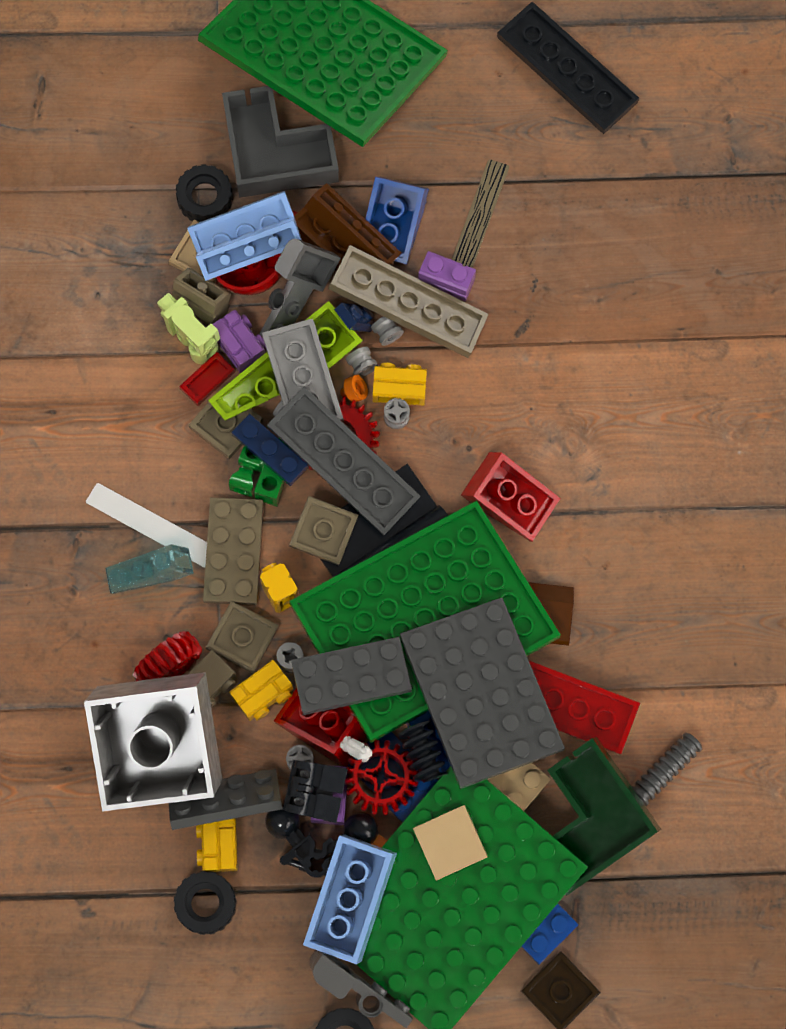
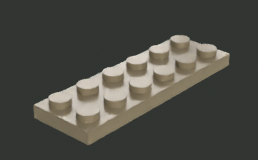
[328,245,489,358]

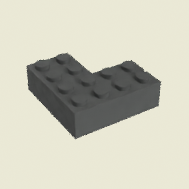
[222,86,339,198]

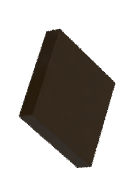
[521,951,601,1029]

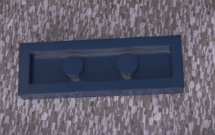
[231,413,308,487]

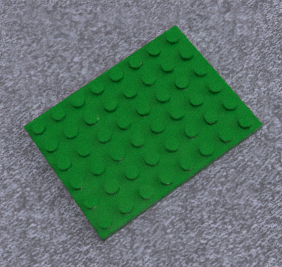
[198,0,448,147]
[289,501,561,743]
[356,766,588,1029]

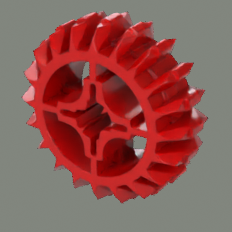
[133,631,202,681]
[344,740,418,815]

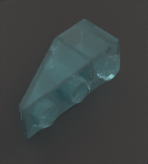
[105,544,194,594]

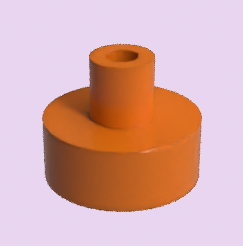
[340,375,368,402]

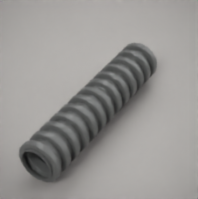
[631,732,702,806]

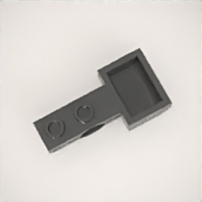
[259,239,341,336]
[309,950,413,1028]

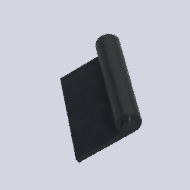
[319,464,448,577]

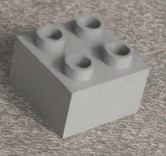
[84,672,223,812]

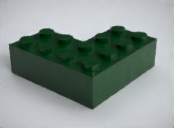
[547,737,662,896]

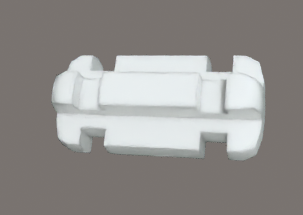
[340,736,372,762]

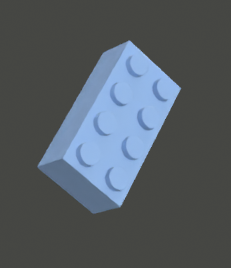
[303,835,397,964]

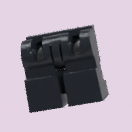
[283,760,347,823]

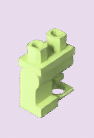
[157,293,220,364]

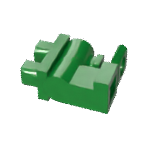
[229,438,292,507]

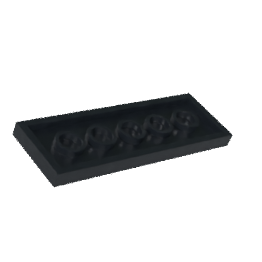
[497,2,639,134]

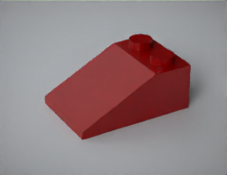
[461,452,561,542]
[273,688,367,767]

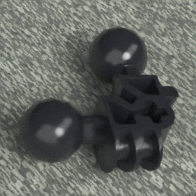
[265,803,378,878]

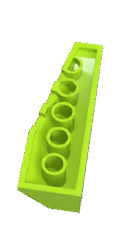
[208,301,363,421]

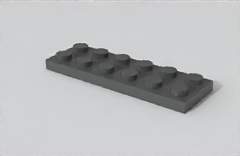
[267,387,421,536]

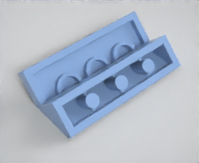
[187,191,302,281]

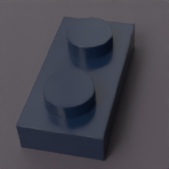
[334,303,375,332]

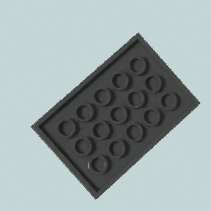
[400,598,565,789]

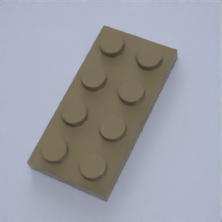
[203,498,264,605]

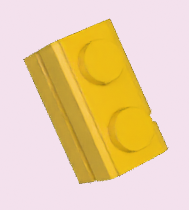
[373,363,427,406]
[260,563,299,613]
[229,660,293,721]
[196,818,238,872]

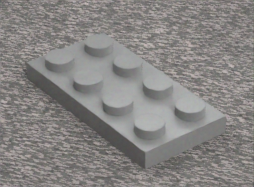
[262,318,344,421]

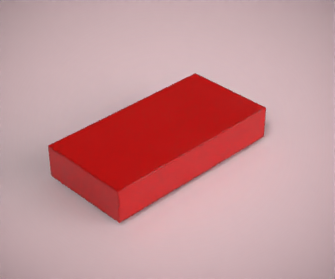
[179,352,235,406]

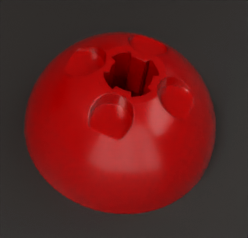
[215,253,282,296]

